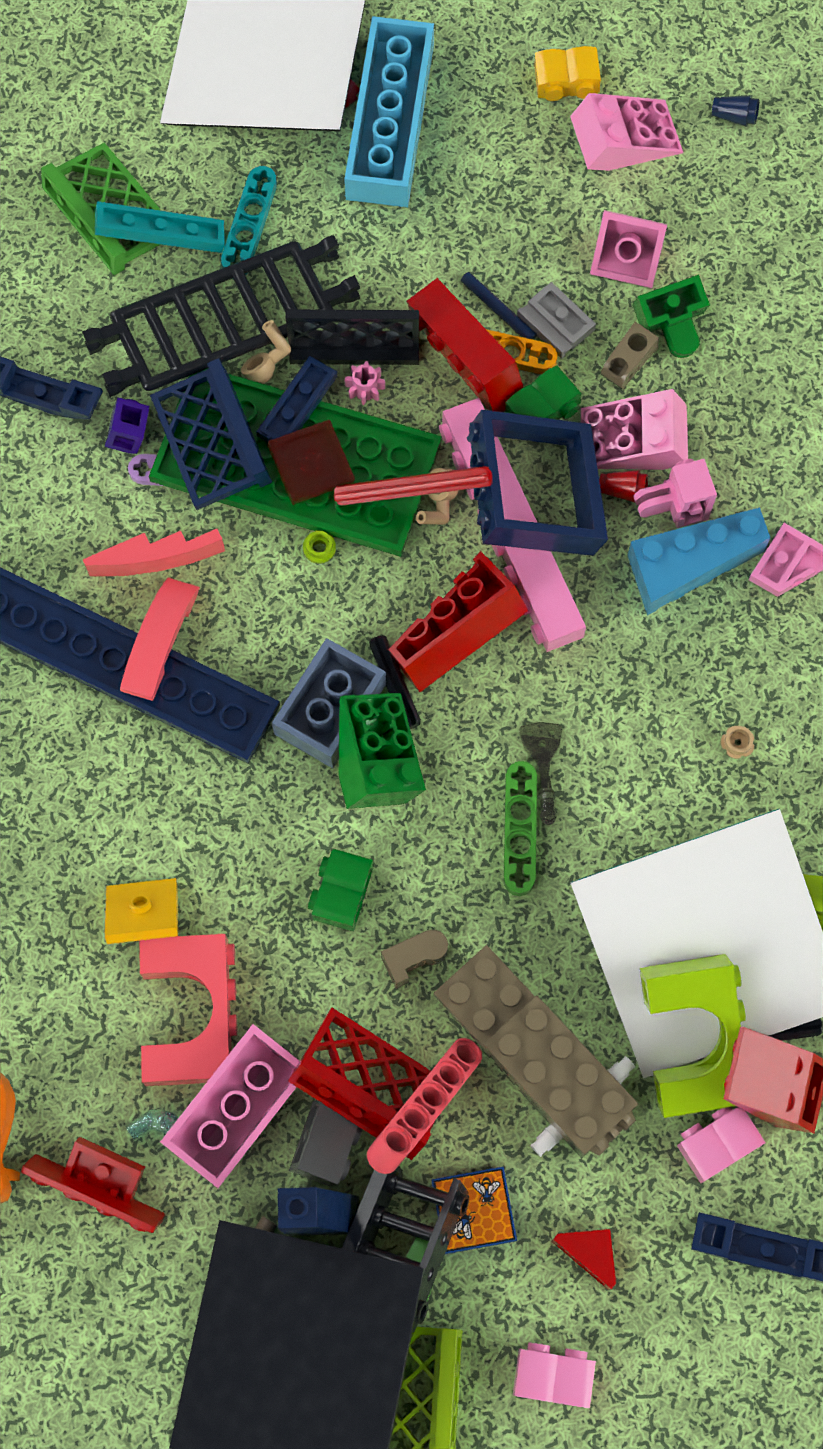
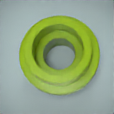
[303,531,336,564]

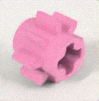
[344,361,385,405]

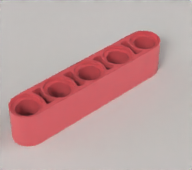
[367,1038,482,1174]

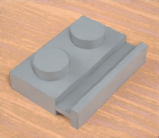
[517,282,596,359]

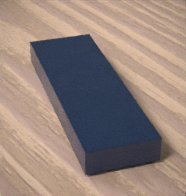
[256,356,338,452]

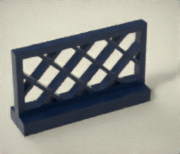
[150,358,272,510]

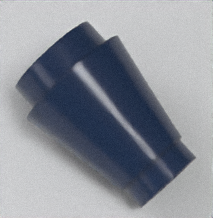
[712,95,760,127]

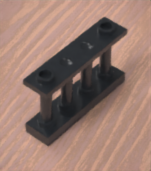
[342,1166,469,1333]

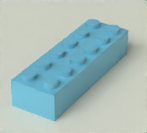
[344,16,434,207]

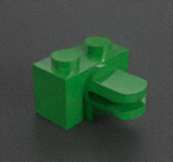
[632,274,710,358]

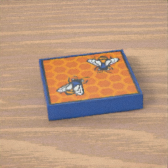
[431,1167,517,1254]

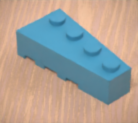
[627,507,770,615]

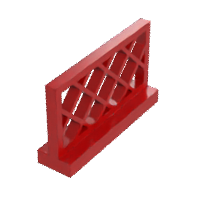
[288,1007,436,1160]

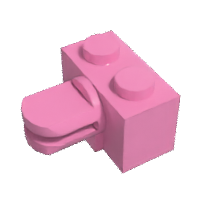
[633,459,717,528]

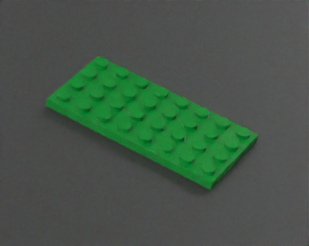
[149,368,442,557]

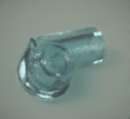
[125,1109,178,1141]

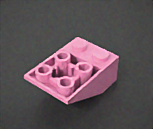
[570,93,683,171]
[581,389,688,470]

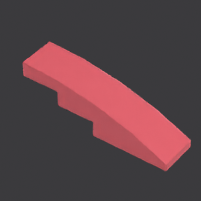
[83,528,225,576]

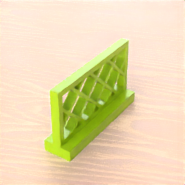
[389,1327,463,1449]

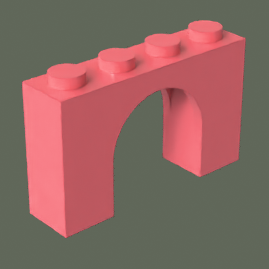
[139,934,238,1086]

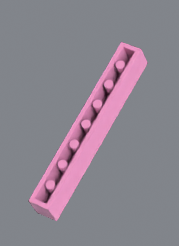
[439,398,586,652]

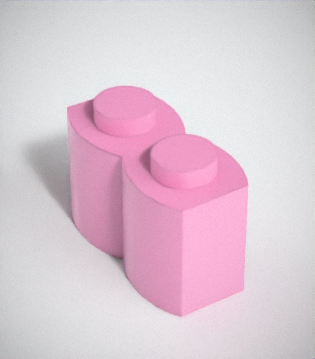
[677,1107,766,1184]
[513,1342,596,1408]

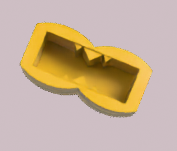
[534,46,601,101]

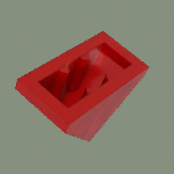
[551,1229,616,1290]

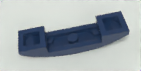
[0,356,103,419]
[691,1212,823,1283]

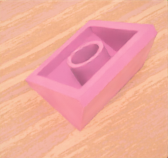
[590,210,667,288]

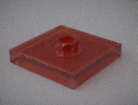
[267,419,355,505]

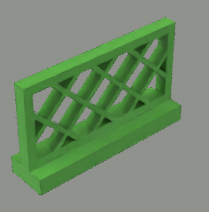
[41,142,161,276]

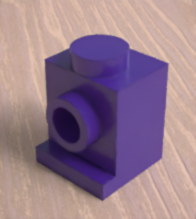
[104,397,150,454]

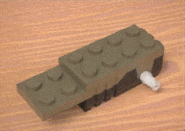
[434,945,638,1159]

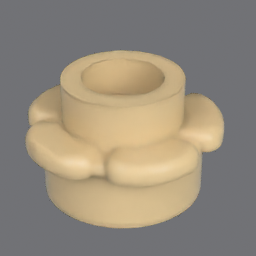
[721,726,754,759]

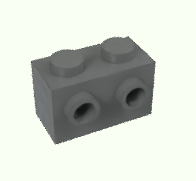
[289,1100,362,1186]

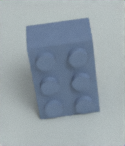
[272,638,386,769]

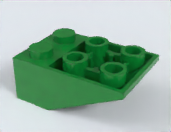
[338,693,426,809]

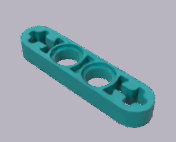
[221,166,277,279]

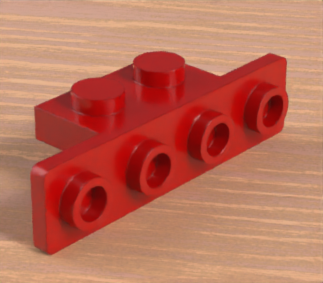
[21,1137,165,1233]

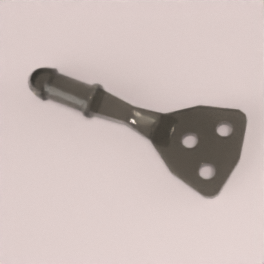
[519,722,563,825]

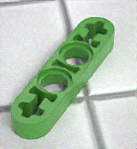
[504,761,537,896]

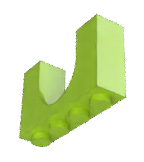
[639,954,746,1118]

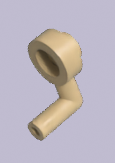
[241,320,291,384]
[416,468,459,525]

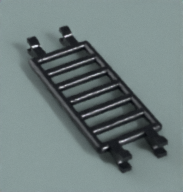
[82,234,360,397]

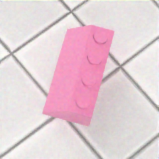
[160,1024,300,1188]

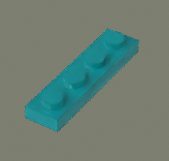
[95,201,225,253]

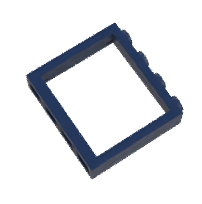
[467,409,608,556]

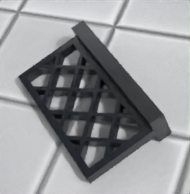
[285,309,419,365]

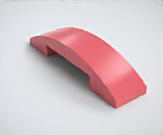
[120,578,200,701]

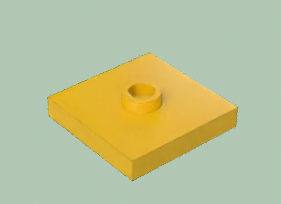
[105,878,178,944]

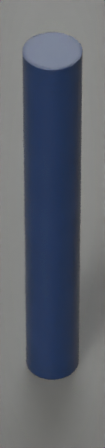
[461,272,537,340]

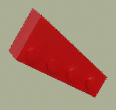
[406,278,524,412]
[388,551,529,692]

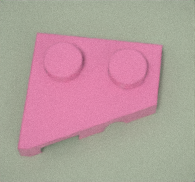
[749,523,823,597]

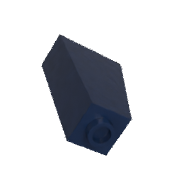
[278,1187,360,1236]

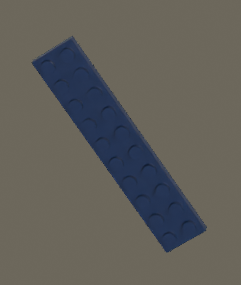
[0,567,280,764]

